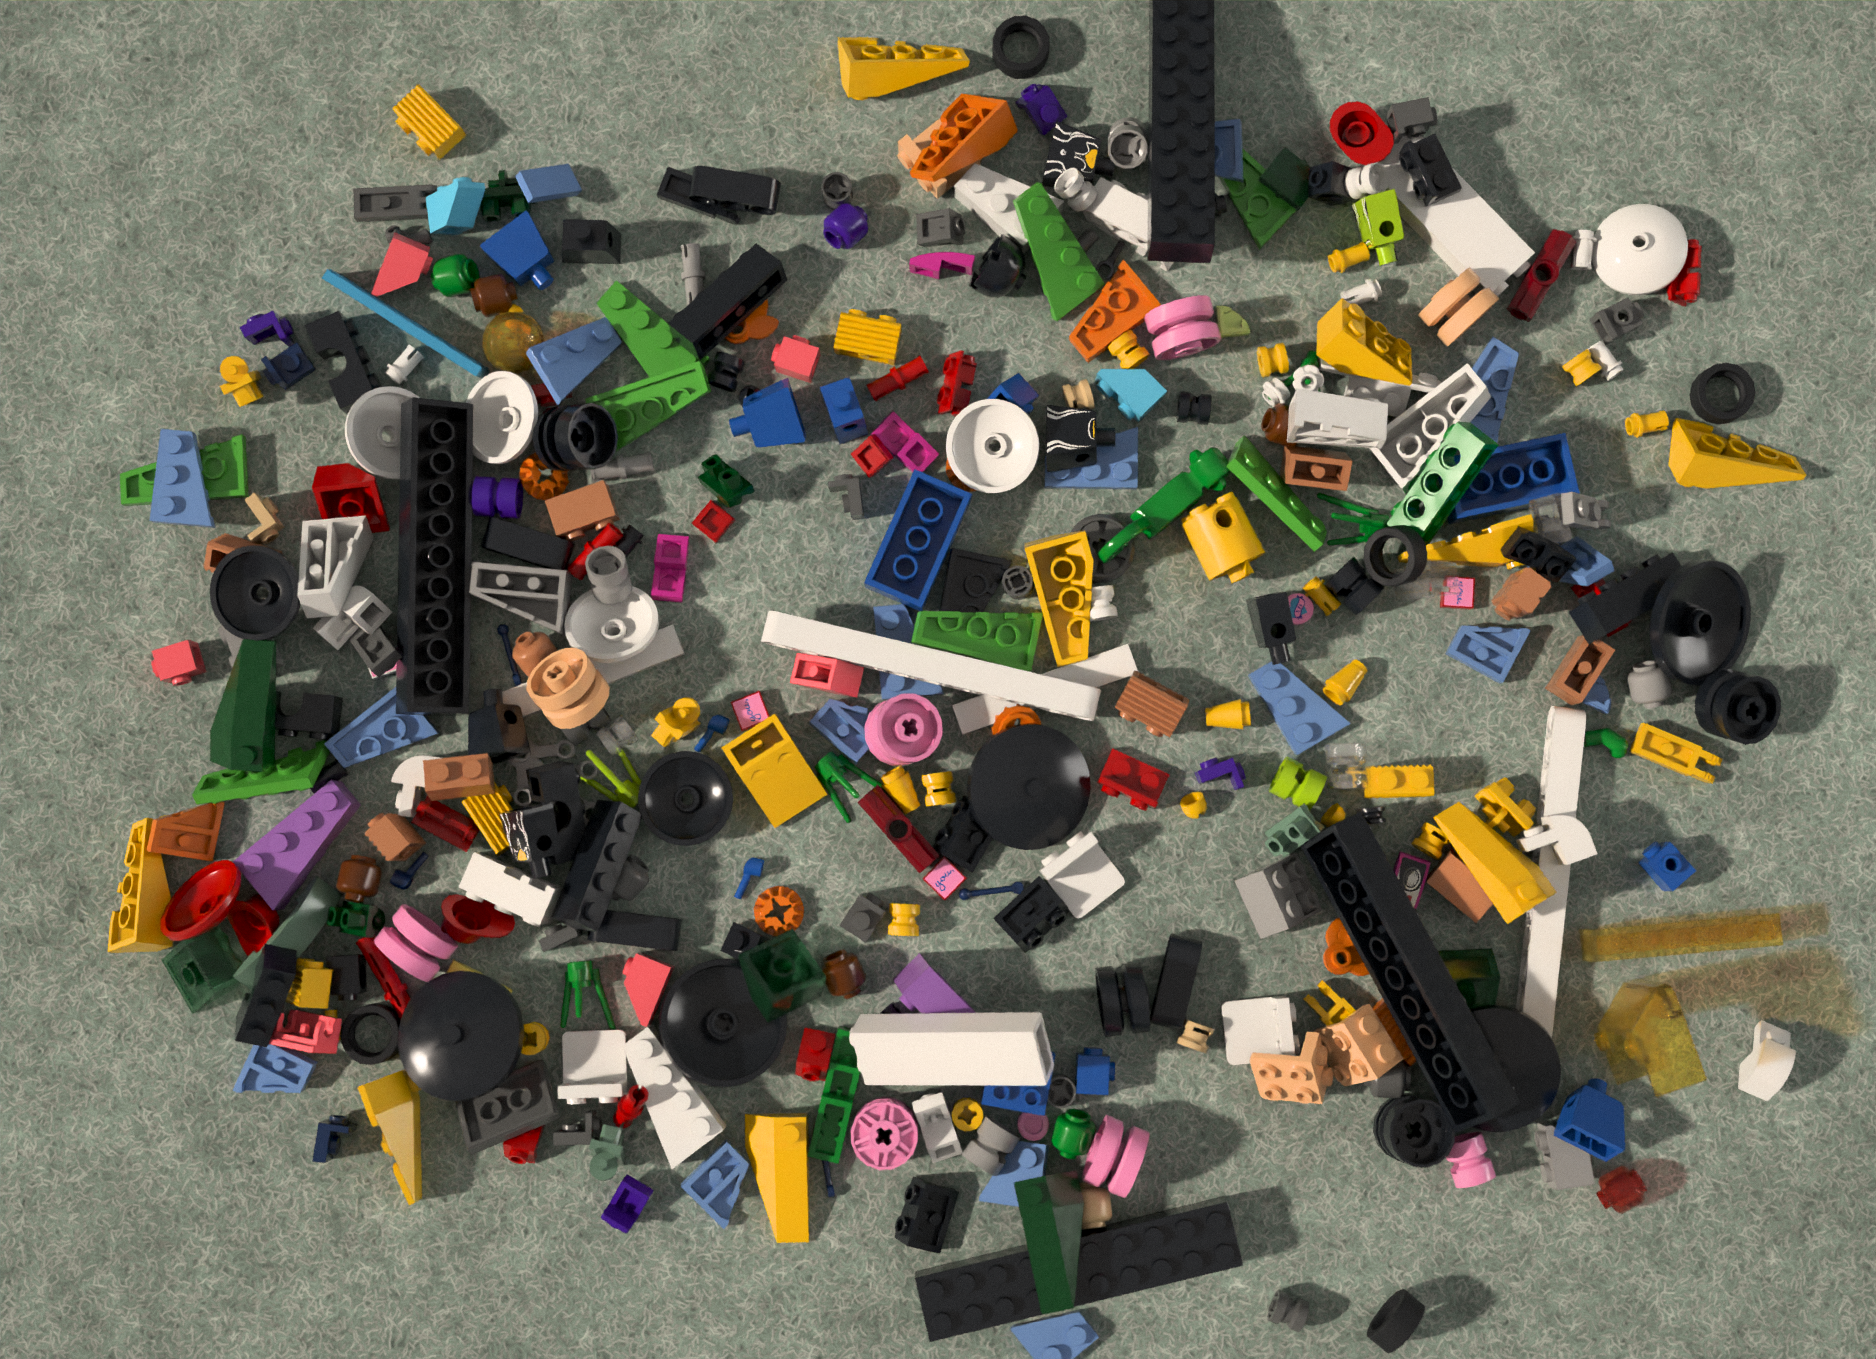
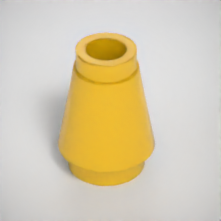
[1323,659,1368,705]
[1205,699,1251,730]
[880,765,920,814]

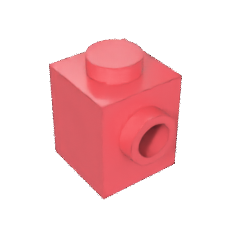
[771,335,821,383]
[151,640,206,686]

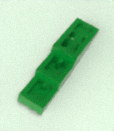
[808,1026,860,1164]

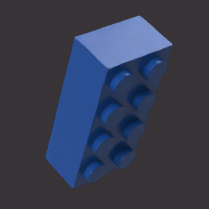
[1438,433,1580,524]
[864,469,972,611]

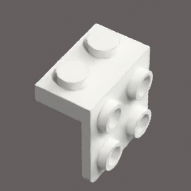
[1039,831,1125,918]
[1221,996,1300,1065]
[558,1029,628,1104]

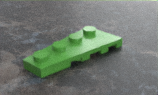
[1013,182,1105,321]
[596,280,710,377]
[585,361,711,453]
[120,434,249,506]
[1226,435,1327,552]
[911,611,1043,672]
[192,740,330,805]

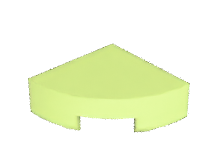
[1215,306,1250,338]

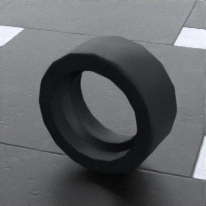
[992,16,1050,79]
[1689,363,1756,425]
[1363,525,1427,587]
[340,1003,401,1065]
[1367,1289,1425,1354]

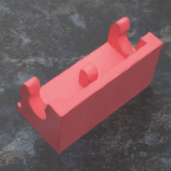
[268,1010,342,1054]

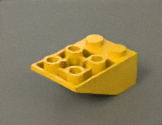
[1316,298,1413,386]
[722,714,828,828]

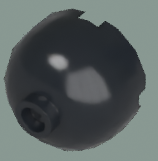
[969,234,1026,298]

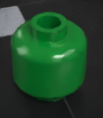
[431,254,479,297]
[1052,1109,1096,1159]

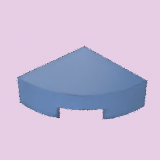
[1582,676,1611,715]

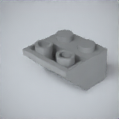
[1235,852,1322,939]

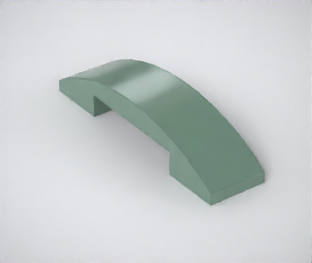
[233,875,342,990]

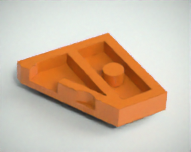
[147,802,225,862]

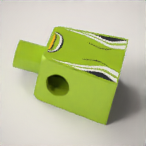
[1351,189,1404,266]

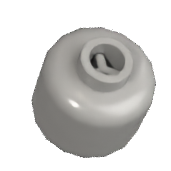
[1627,660,1673,708]

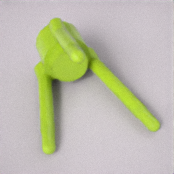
[580,747,641,808]

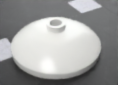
[1592,204,1688,295]
[466,371,538,464]
[345,386,420,480]
[946,399,1040,493]
[564,586,659,663]

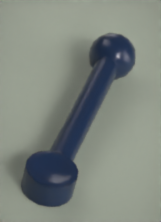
[497,624,523,686]
[959,882,1024,901]
[822,1160,835,1198]

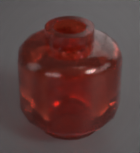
[1596,1165,1648,1214]

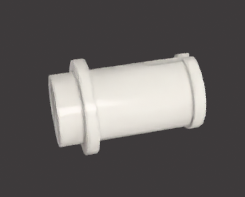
[1571,230,1597,271]
[1340,278,1382,306]
[1589,340,1624,381]
[385,345,424,385]

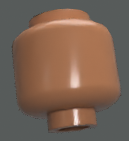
[512,632,558,677]

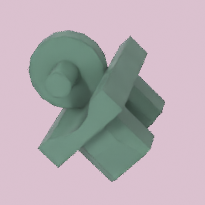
[1265,803,1325,857]
[589,1124,626,1181]

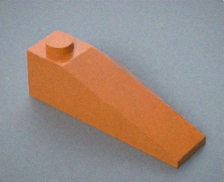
[910,93,1018,182]

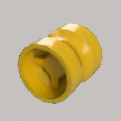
[1107,330,1150,369]
[922,771,956,807]
[888,903,920,936]

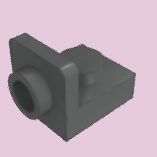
[916,208,966,247]
[828,474,865,520]
[840,892,886,943]
[538,923,583,952]
[553,1110,602,1146]

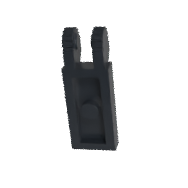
[657,167,740,225]

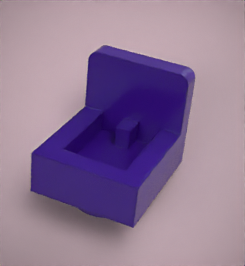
[1015,84,1068,135]
[240,311,294,347]
[1194,757,1246,790]
[601,1174,654,1234]

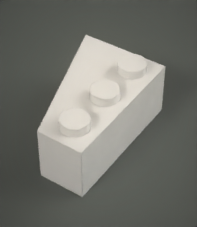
[954,163,1064,253]
[1083,177,1174,272]
[1287,388,1388,449]
[297,515,373,618]
[459,852,563,927]

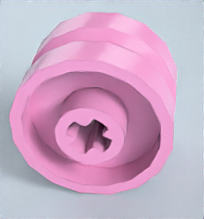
[1144,295,1222,360]
[865,694,943,766]
[374,904,458,982]
[1082,1115,1150,1198]

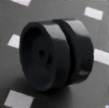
[1695,669,1781,745]
[1095,962,1150,1037]

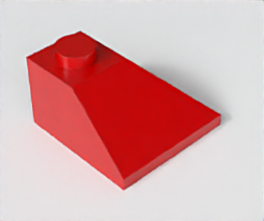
[312,463,390,533]

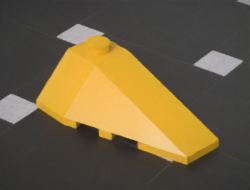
[838,37,970,100]
[1668,418,1806,489]
[1397,514,1534,570]
[1024,530,1093,667]
[1433,802,1557,924]
[107,818,174,953]
[358,1069,422,1205]
[745,1113,809,1243]

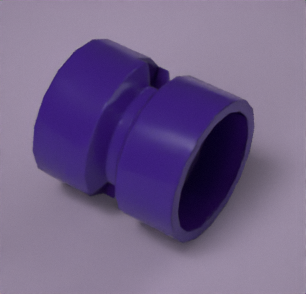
[472,476,524,518]

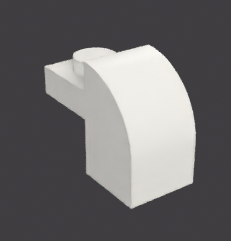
[313,586,392,650]
[391,755,441,817]
[1516,815,1598,865]
[1738,1020,1796,1101]
[911,1092,963,1163]

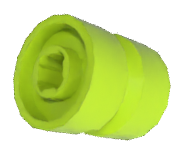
[1269,756,1327,811]

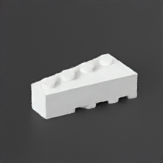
[1369,363,1491,495]
[622,1024,727,1169]

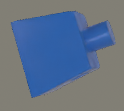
[479,211,554,290]
[820,377,868,445]
[729,378,806,447]
[1553,1078,1625,1162]

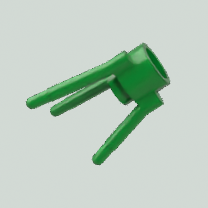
[1317,493,1389,546]
[814,751,888,823]
[560,961,616,1030]

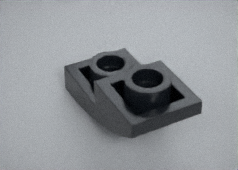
[1500,526,1576,583]

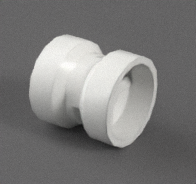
[1344,162,1389,199]
[1054,168,1097,212]
[1090,585,1118,622]

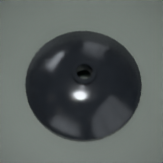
[210,545,301,641]
[638,751,733,846]

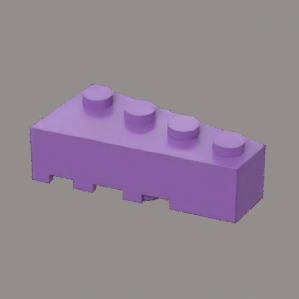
[233,780,361,910]
[893,953,976,1013]

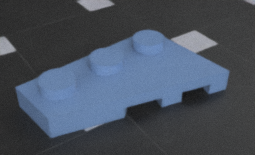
[1471,337,1519,443]

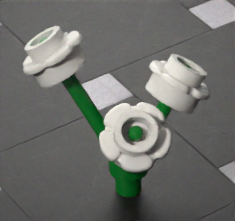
[1262,351,1324,406]

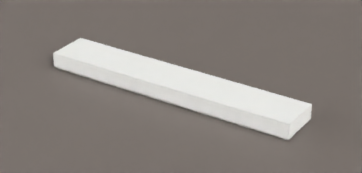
[502,624,685,718]
[952,644,1138,735]

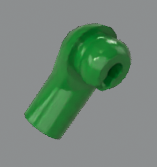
[1584,728,1629,758]

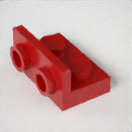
[1097,748,1170,811]

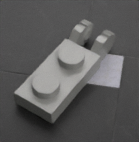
[1561,492,1611,530]

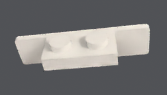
[1319,358,1441,417]

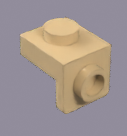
[245,493,284,545]

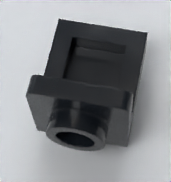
[720,922,777,970]

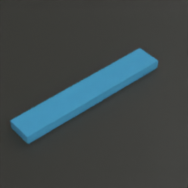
[322,269,490,379]

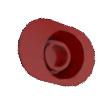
[1329,102,1394,165]
[227,894,280,957]
[441,894,515,944]

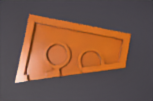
[1069,259,1161,363]

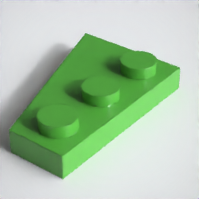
[1219,148,1303,250]

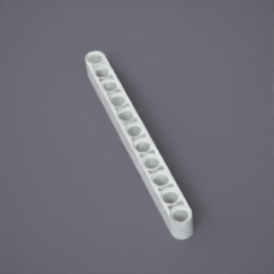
[761,611,1101,721]
[1516,706,1586,1038]

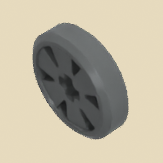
[1070,514,1135,583]

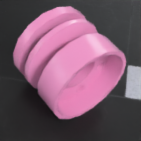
[851,1097,918,1170]

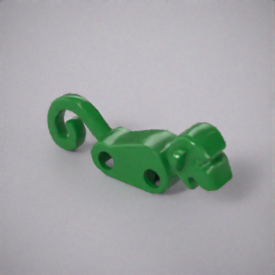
[1097,447,1231,563]

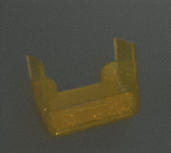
[1594,979,1707,1097]

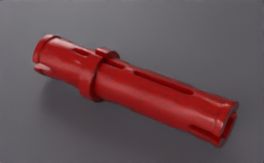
[355,934,411,1020]

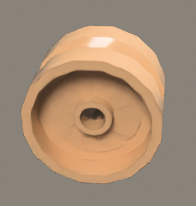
[1418,267,1500,347]
[526,648,610,729]

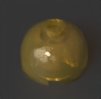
[482,311,544,374]

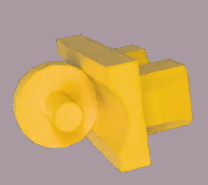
[220,356,264,407]
[651,697,701,747]
[1474,777,1536,837]

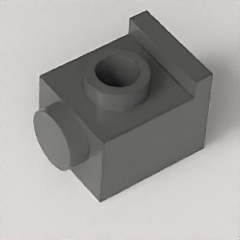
[1386,97,1437,144]
[1589,297,1644,345]

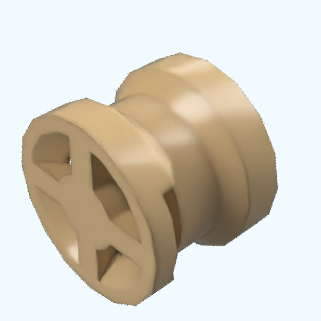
[1062,379,1095,410]
[1176,1019,1215,1053]

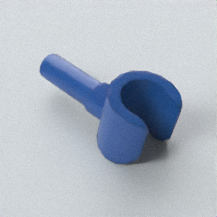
[694,715,730,753]
[734,858,764,899]

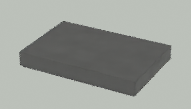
[455,1059,560,1155]

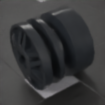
[533,403,618,471]
[1373,1095,1455,1168]

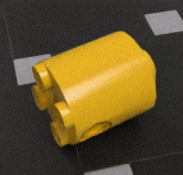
[1181,492,1266,584]

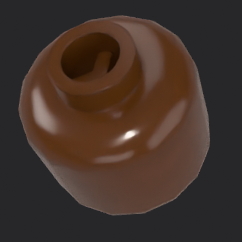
[470,274,518,317]
[1261,403,1298,446]
[336,855,382,903]
[820,949,866,999]

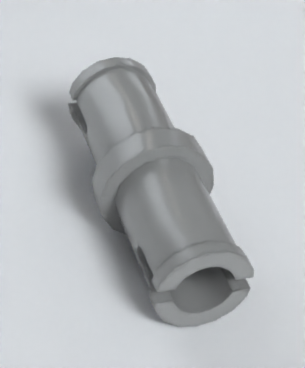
[680,243,706,306]
[590,452,654,482]

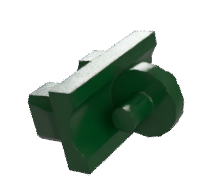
[480,170,536,222]
[698,454,755,508]
[327,901,385,938]

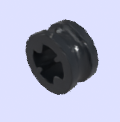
[1356,806,1386,824]

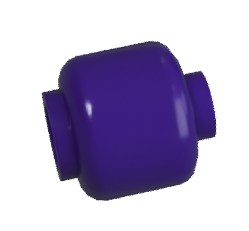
[823,203,868,250]

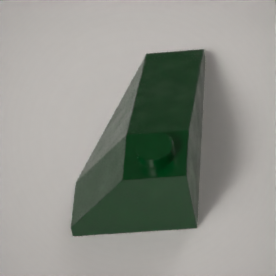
[210,639,276,772]
[1014,1171,1084,1315]

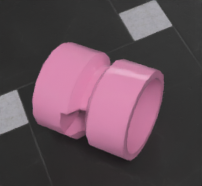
[1446,1131,1496,1188]

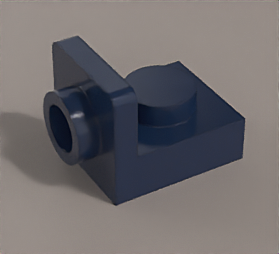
[261,342,316,390]
[313,1115,357,1163]

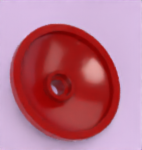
[160,860,241,941]

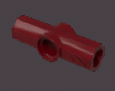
[1506,229,1576,322]
[857,785,940,874]

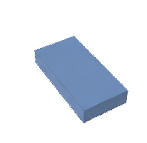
[515,164,582,203]

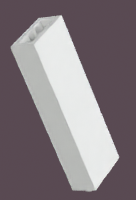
[1359,135,1535,296]
[849,1012,1054,1086]

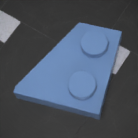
[1526,536,1615,586]
[1445,625,1531,684]
[809,699,871,764]
[233,1044,318,1093]
[681,1139,749,1229]
[979,1141,1049,1207]
[1010,1310,1099,1359]

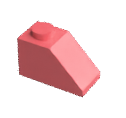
[371,232,433,297]
[790,653,864,698]
[622,952,675,1027]

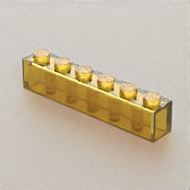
[1579,913,1783,962]

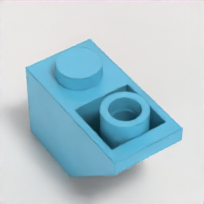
[426,177,485,235]
[1095,369,1167,423]

